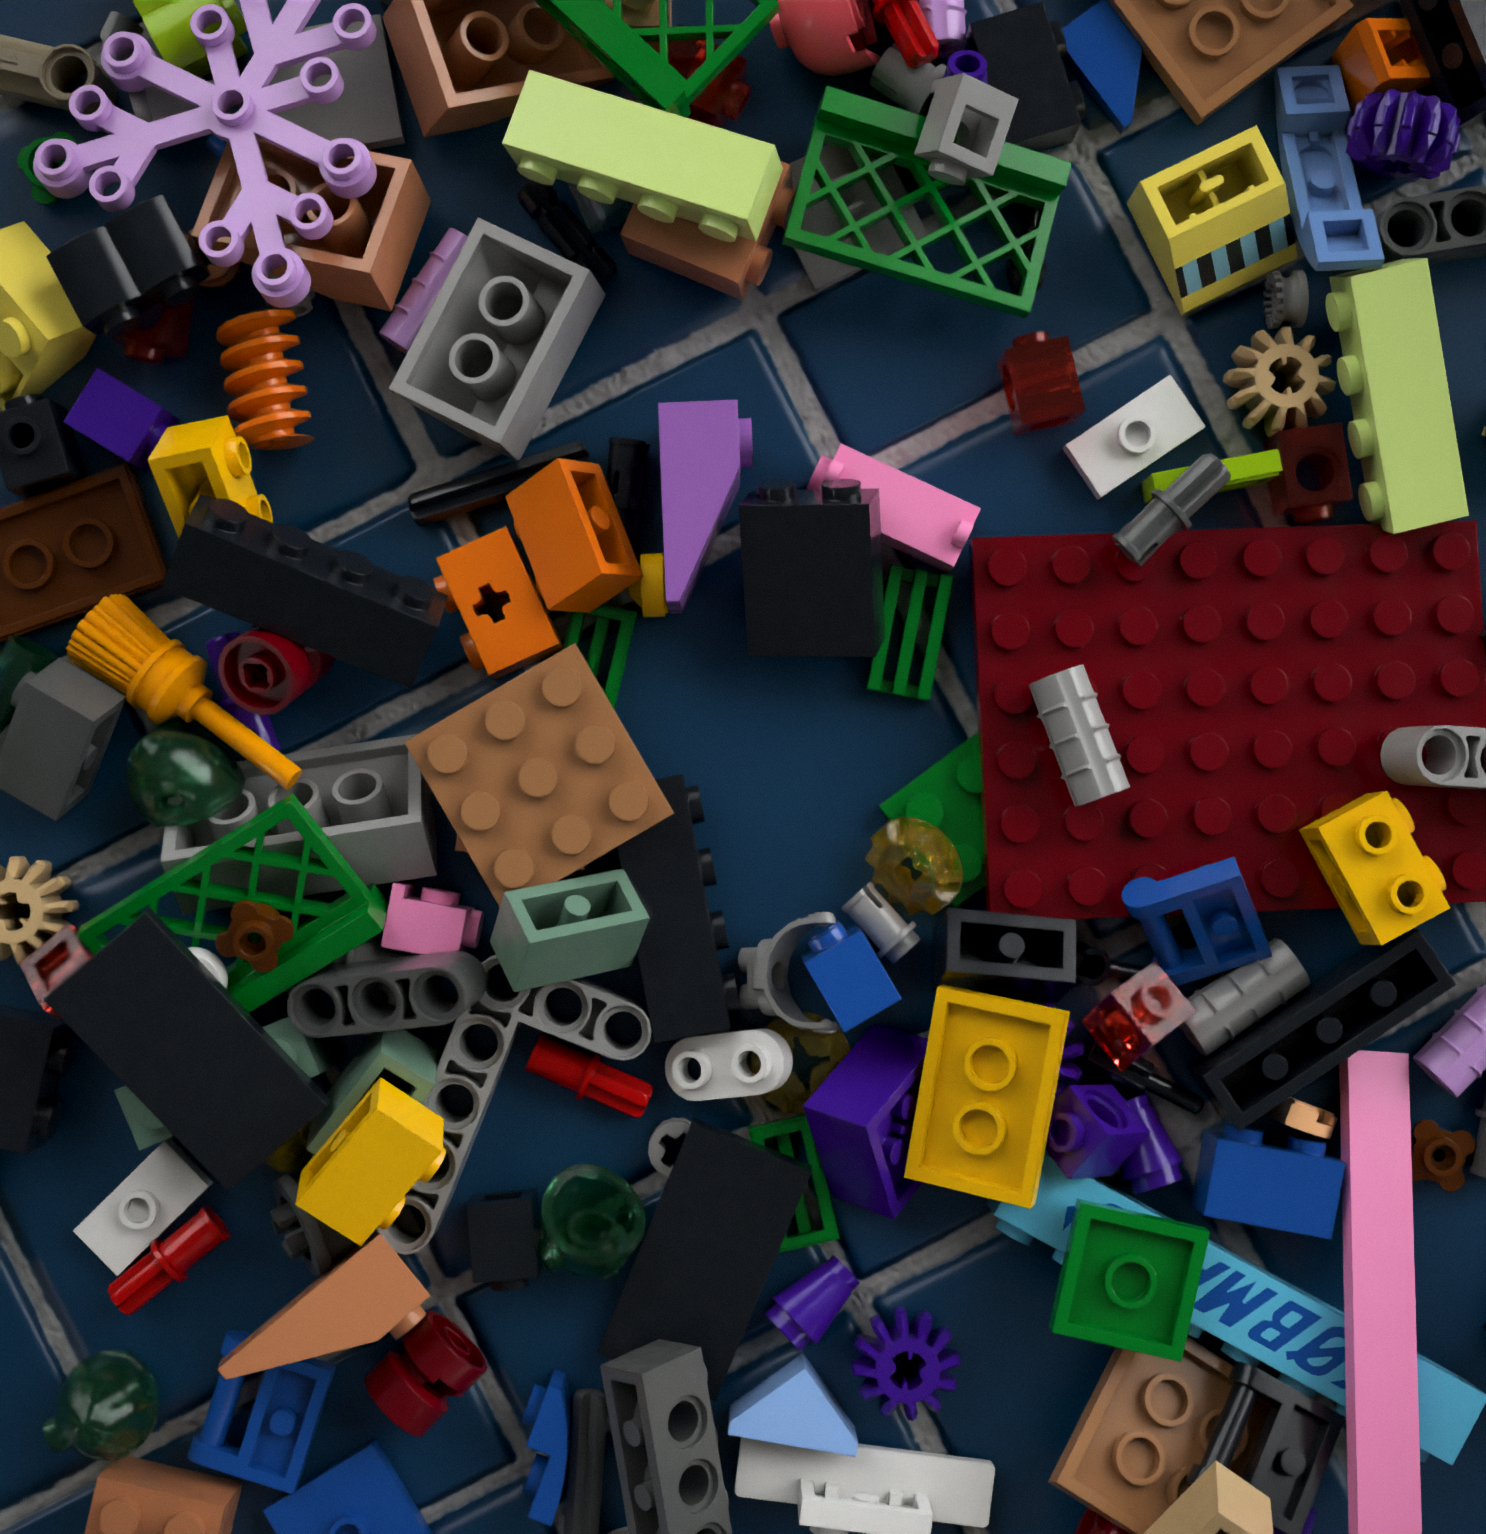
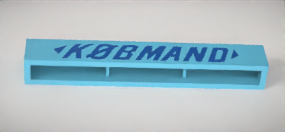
[987,1150,1486,1465]

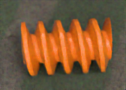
[216,309,315,450]

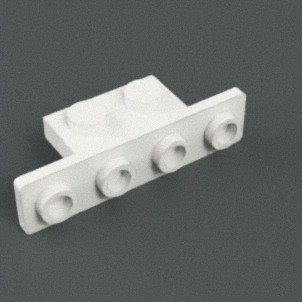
[734,1437,995,1534]

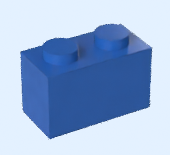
[800,920,902,1033]
[1191,1123,1345,1240]

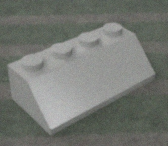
[161,734,437,915]

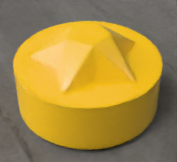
[629,553,669,618]

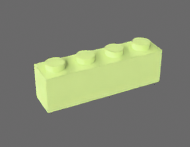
[502,70,783,242]
[1326,258,1469,534]

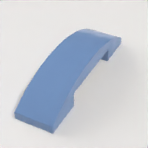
[1274,65,1385,271]

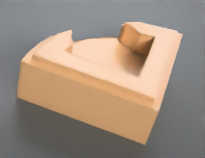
[1269,1097,1338,1139]

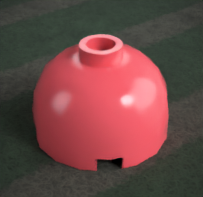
[769,0,880,76]

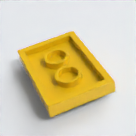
[904,984,1070,1209]

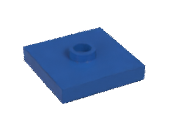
[262,1438,433,1534]

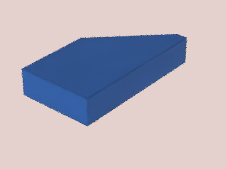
[1062,0,1143,135]

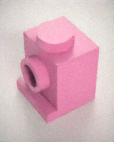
[381,881,484,954]

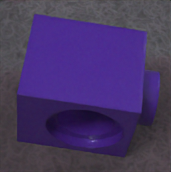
[63,367,179,472]
[1045,1084,1151,1179]

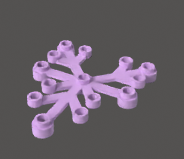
[33,0,377,308]

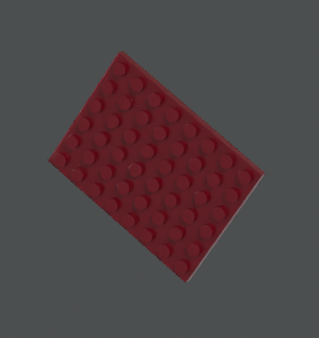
[969,520,1486,919]

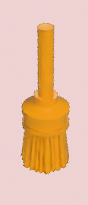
[66,593,303,790]

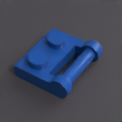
[1122,856,1272,986]
[187,1330,337,1495]

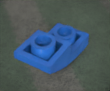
[521,1369,572,1526]

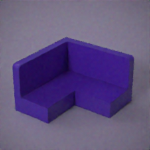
[803,1024,928,1219]

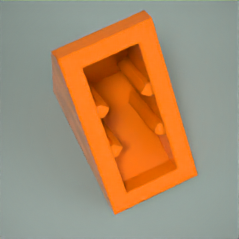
[1331,18,1434,114]

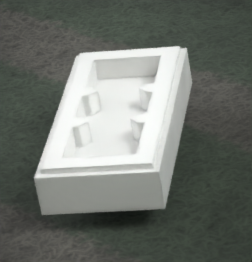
[1062,375,1206,500]
[73,1138,214,1276]

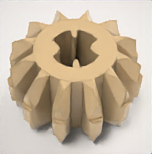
[1223,326,1336,437]
[0,856,80,965]

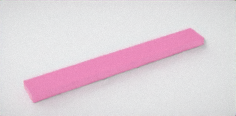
[1339,1050,1422,1534]

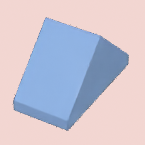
[727,1353,858,1457]

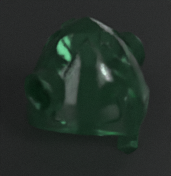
[126,722,246,827]
[538,1163,646,1280]
[43,1348,159,1461]

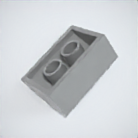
[389,217,606,461]

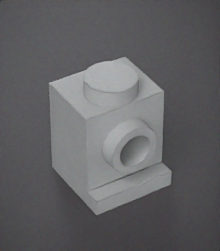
[914,73,1019,186]

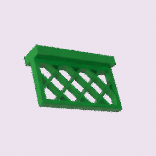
[534,0,780,118]
[782,86,1072,318]
[77,793,389,1013]

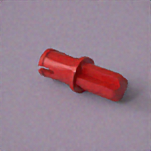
[872,0,939,69]
[525,1034,653,1119]
[107,1206,231,1315]

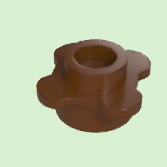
[215,900,294,972]
[1411,1119,1475,1192]

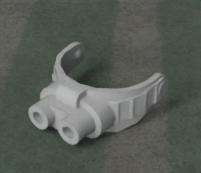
[738,912,839,1034]

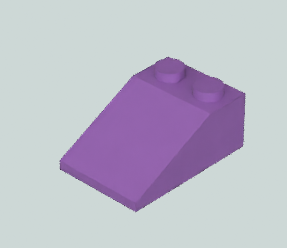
[658,400,753,614]

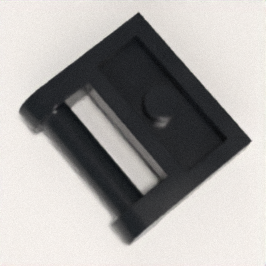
[1185,1361,1346,1534]

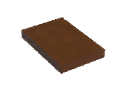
[0,462,169,646]

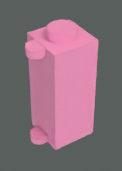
[807,443,981,574]

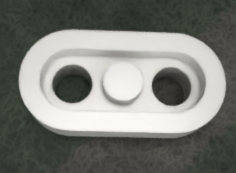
[665,1028,793,1101]

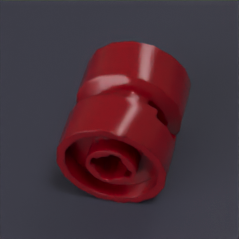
[218,625,336,715]
[364,1310,488,1437]

